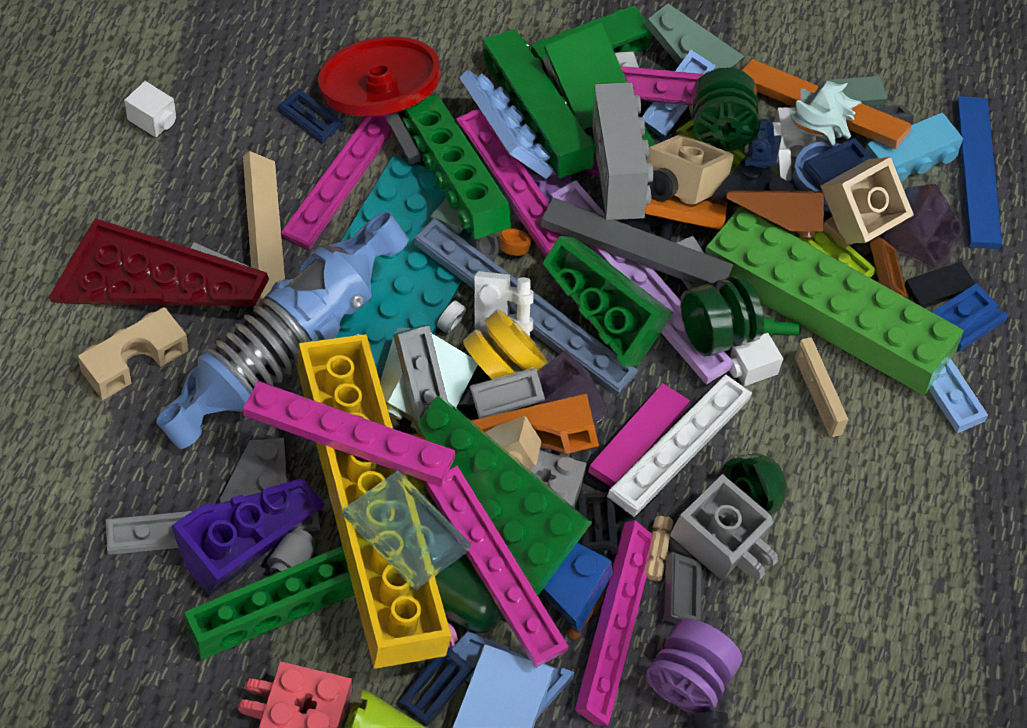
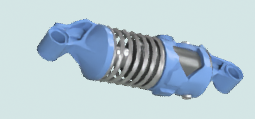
[156,212,409,449]

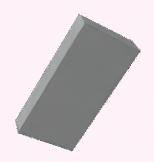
[470,367,545,419]

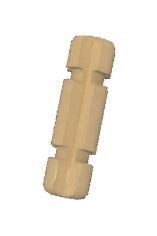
[644,515,673,582]

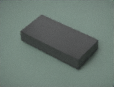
[664,552,702,624]

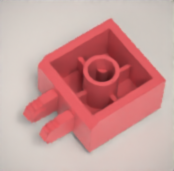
[237,661,352,728]

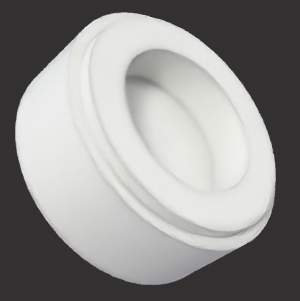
[437,301,466,334]

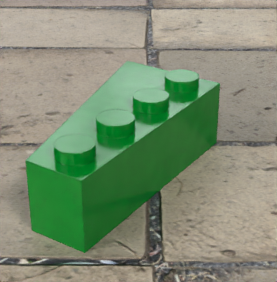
[543,236,674,367]

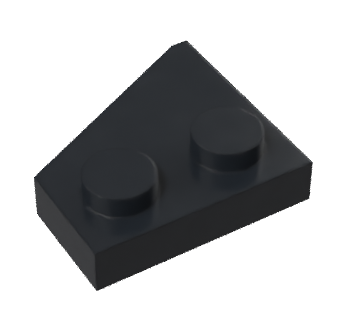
[712,156,798,209]

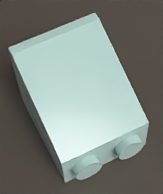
[380,328,478,431]

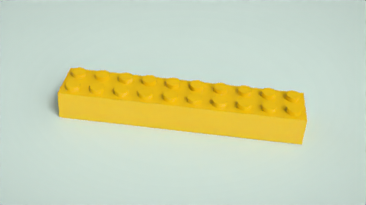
[297,334,451,669]

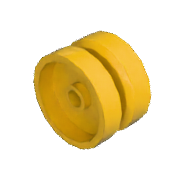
[463,309,547,379]

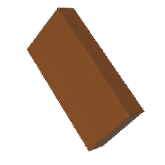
[870,237,908,298]

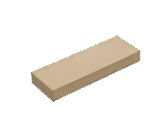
[795,337,848,437]

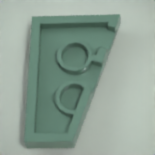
[644,3,745,69]

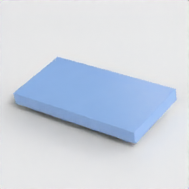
[459,70,554,179]
[453,644,554,728]

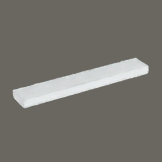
[607,374,752,517]

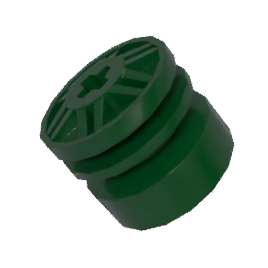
[693,68,759,151]
[680,274,764,357]

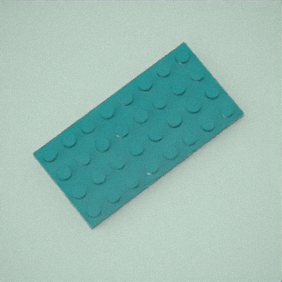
[335,155,472,380]

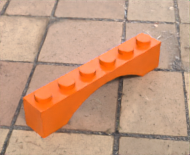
[406,394,599,490]

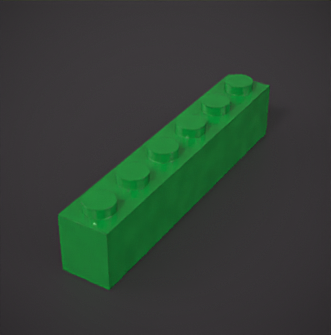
[482,29,596,178]

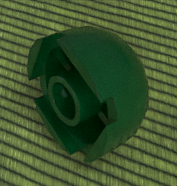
[722,453,787,516]

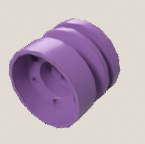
[646,619,743,715]

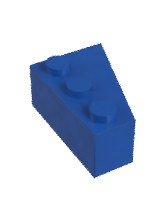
[541,543,613,634]

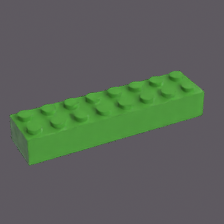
[705,206,964,396]

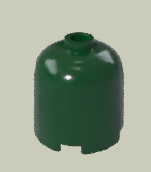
[436,545,507,633]

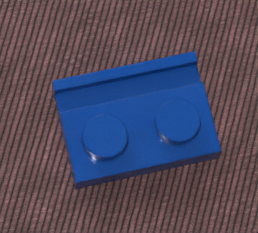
[932,283,1008,352]

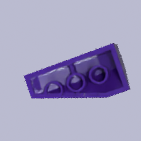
[171,478,325,596]

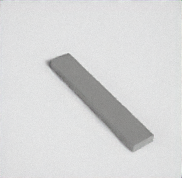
[106,511,320,555]

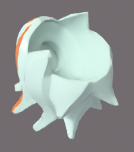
[789,81,861,146]

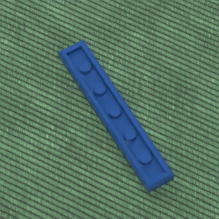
[956,96,1002,250]

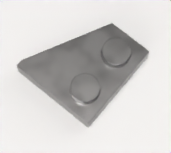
[220,438,287,503]

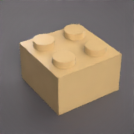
[646,134,734,204]
[821,157,914,244]

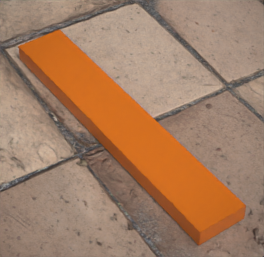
[741,59,911,149]

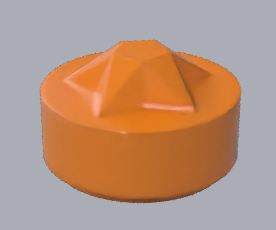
[498,229,531,256]

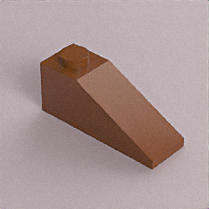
[725,190,824,237]

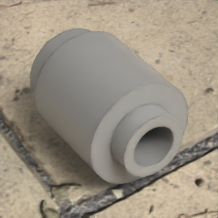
[267,529,317,575]

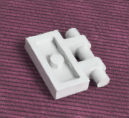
[475,271,534,339]

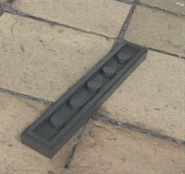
[541,197,733,286]

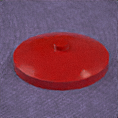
[318,36,441,116]

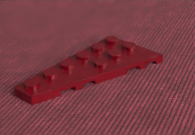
[49,218,269,306]

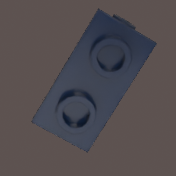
[745,118,782,168]

